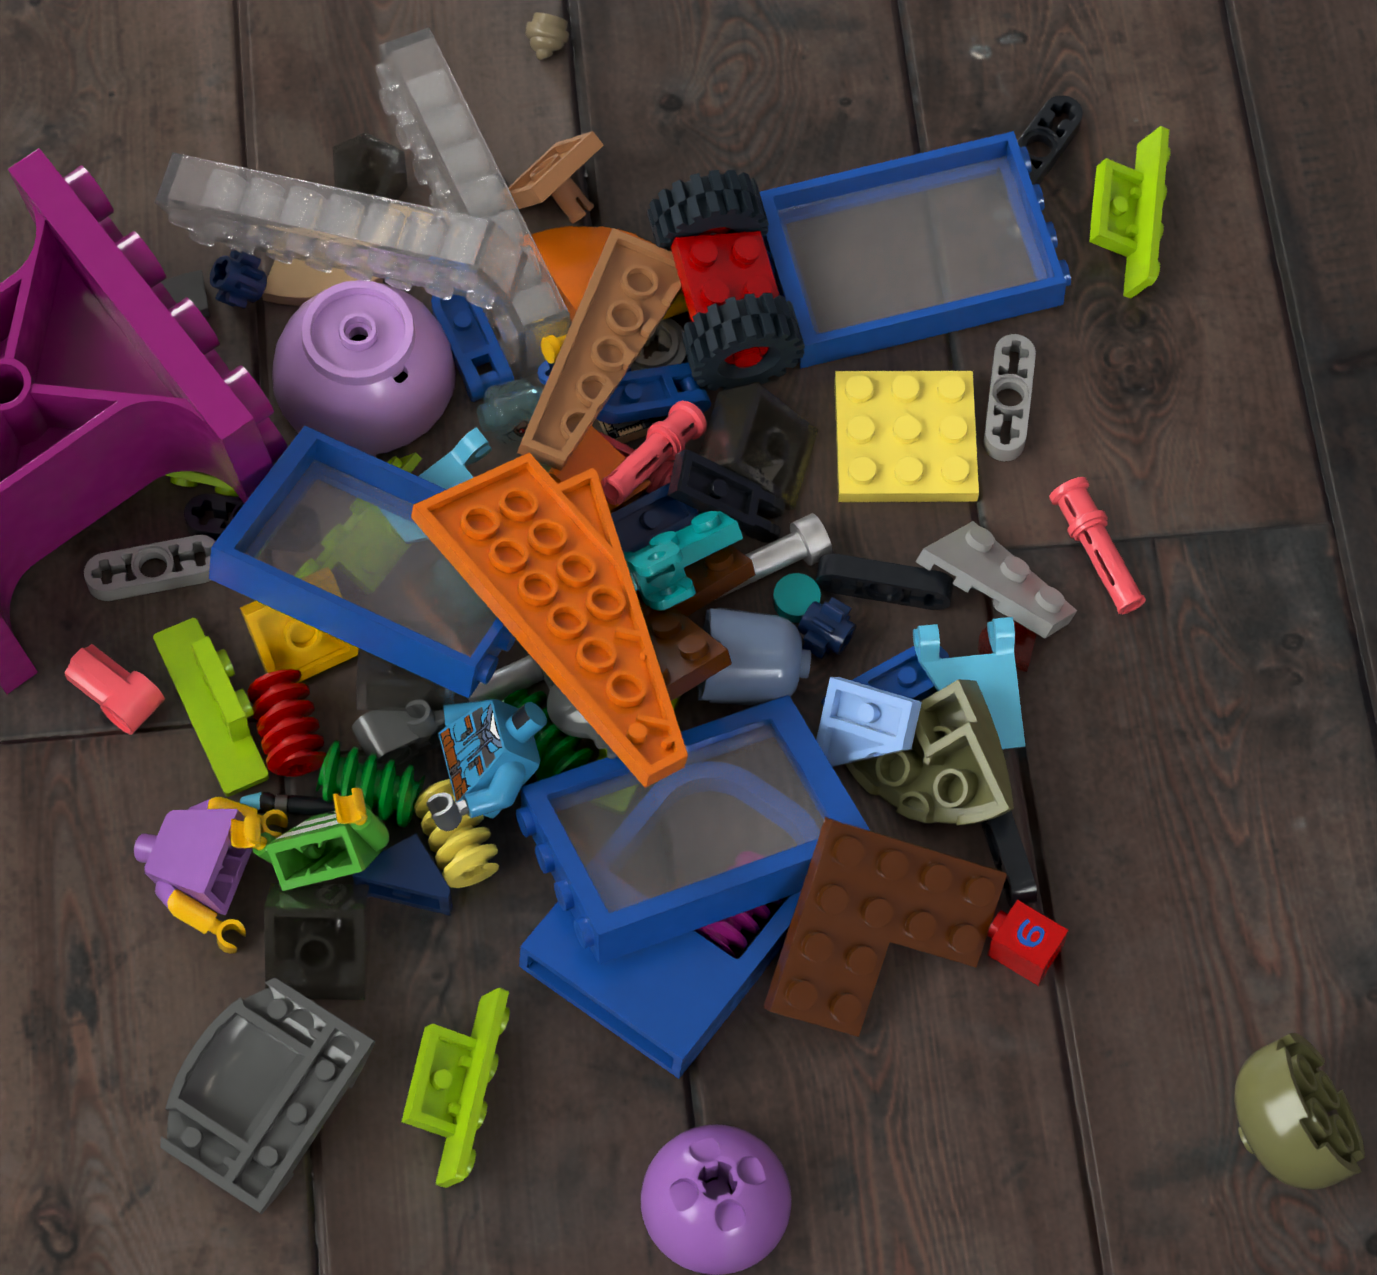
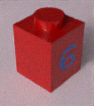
[987,900,1068,986]

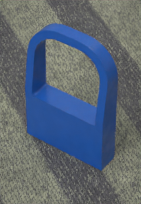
[519,763,820,1079]

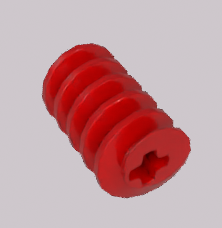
[247,669,327,777]

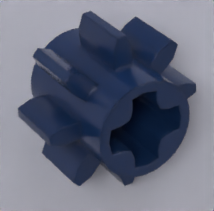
[210,250,267,309]
[798,597,857,659]

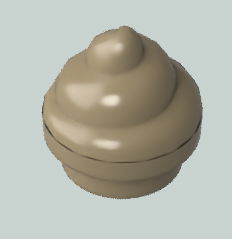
[525,12,569,60]

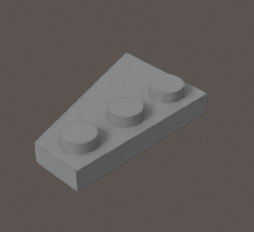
[915,521,1077,638]

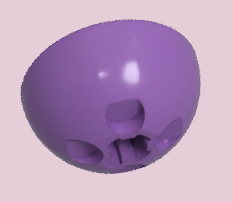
[641,1125,792,1275]

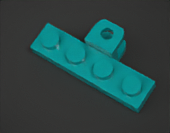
[623,511,743,610]

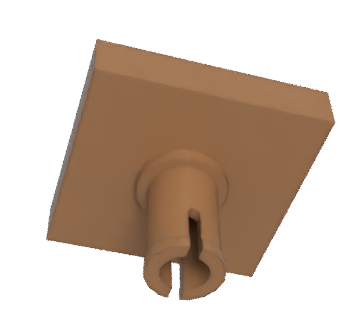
[496,131,604,223]

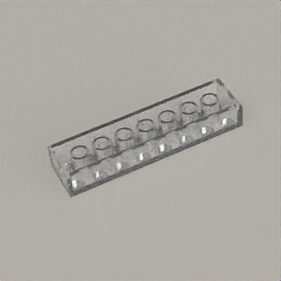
[376,27,570,379]
[154,153,529,309]

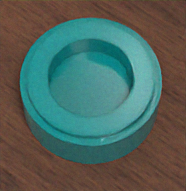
[773,573,821,623]

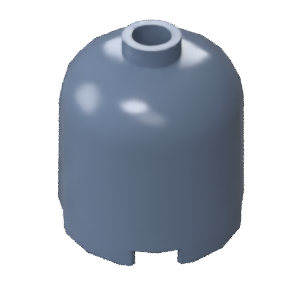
[697,607,811,706]

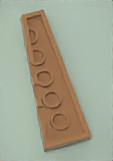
[517,228,682,471]

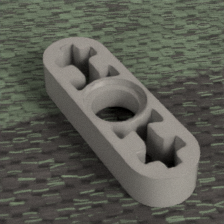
[983,334,1036,461]
[84,535,216,601]

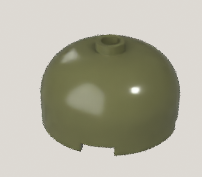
[1234,1033,1365,1190]

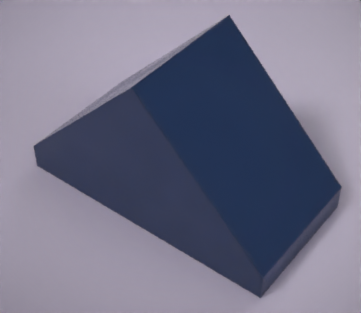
[352,833,453,916]

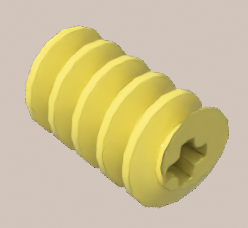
[414,779,499,888]

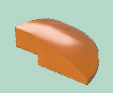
[516,226,683,321]

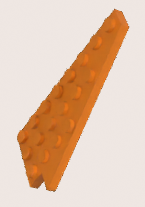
[411,452,688,788]

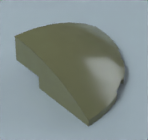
[845,679,1014,825]

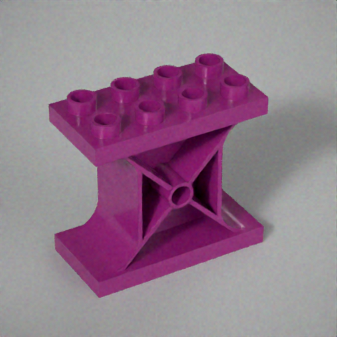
[0,148,288,694]

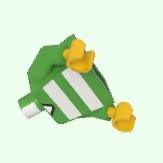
[231,788,389,891]

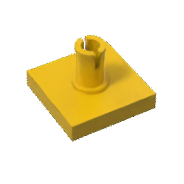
[240,568,362,683]

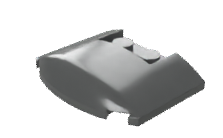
[160,978,376,1214]

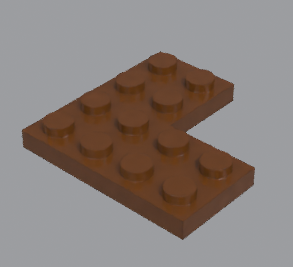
[636,545,756,701]
[763,817,1007,1037]

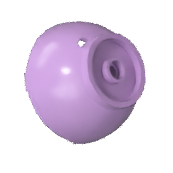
[272,280,456,457]

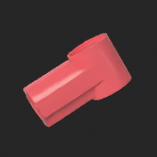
[64,644,165,735]

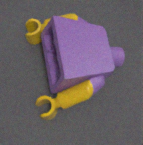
[134,797,288,954]

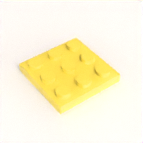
[834,371,979,502]

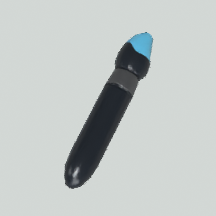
[240,792,335,816]

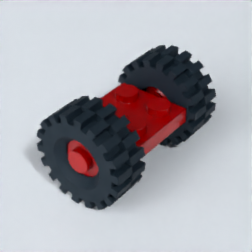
[647,170,805,391]

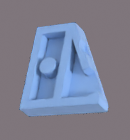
[816,677,922,767]

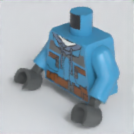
[406,699,547,831]

